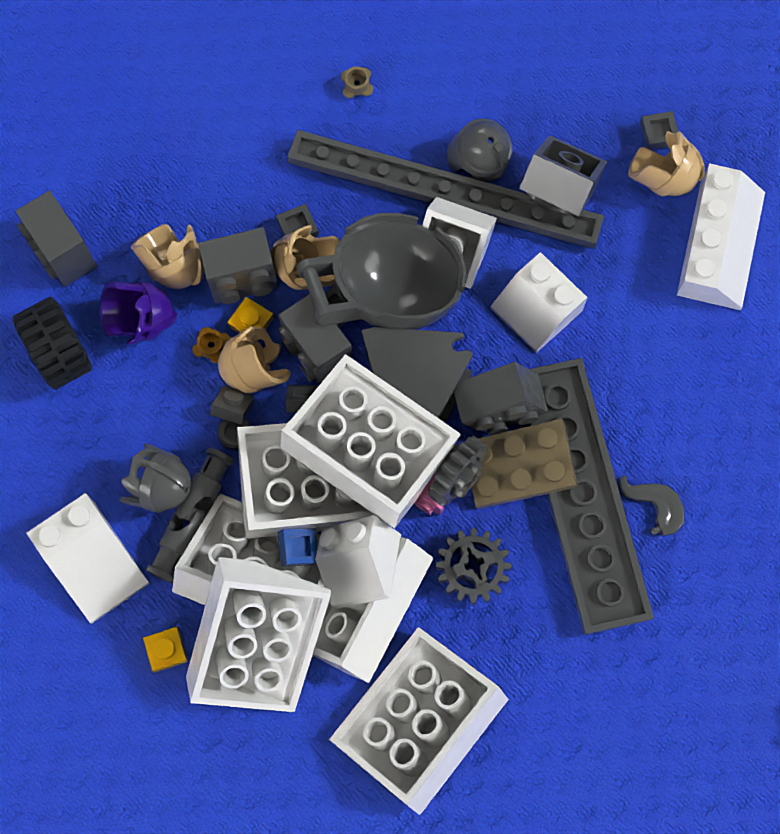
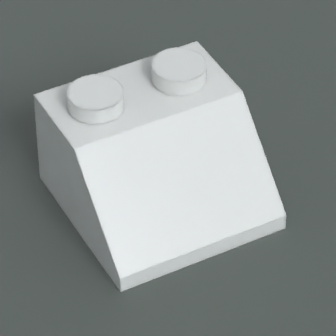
[422,197,497,289]
[490,252,587,353]
[315,515,401,609]

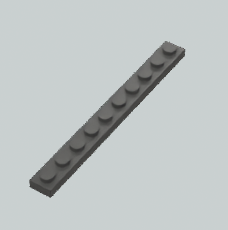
[287,130,604,249]

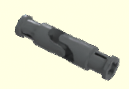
[145,447,235,584]

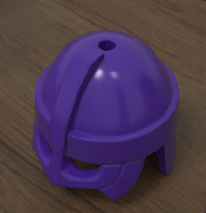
[99,282,178,345]

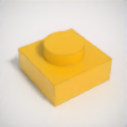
[227,297,274,341]
[143,627,188,673]

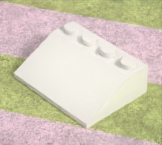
[280,354,460,529]
[237,423,383,539]
[172,493,325,605]
[186,557,331,712]
[329,627,509,815]

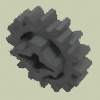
[428,436,488,507]
[436,528,512,605]

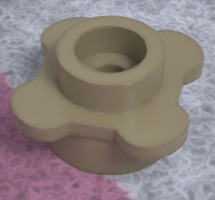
[341,66,373,99]

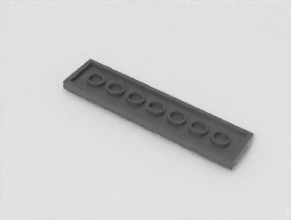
[529,358,654,636]

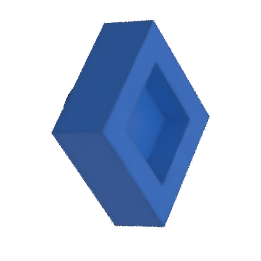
[278,528,317,567]

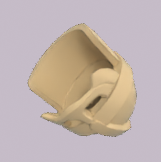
[628,131,705,197]
[131,224,204,289]
[270,225,340,290]
[218,326,291,393]

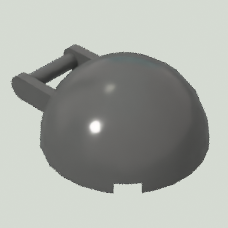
[297,213,466,330]

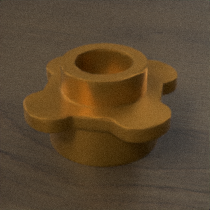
[192,327,230,364]

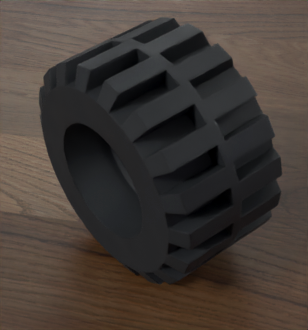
[13,297,92,390]

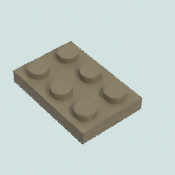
[463,419,578,509]

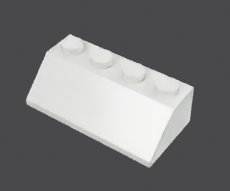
[677,163,765,310]
[312,537,433,683]

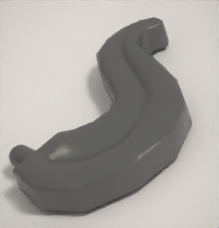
[619,475,684,536]

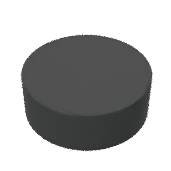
[218,419,250,451]

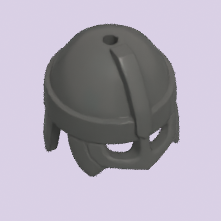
[447,119,512,182]
[119,443,191,513]

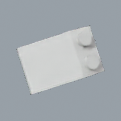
[27,493,150,624]

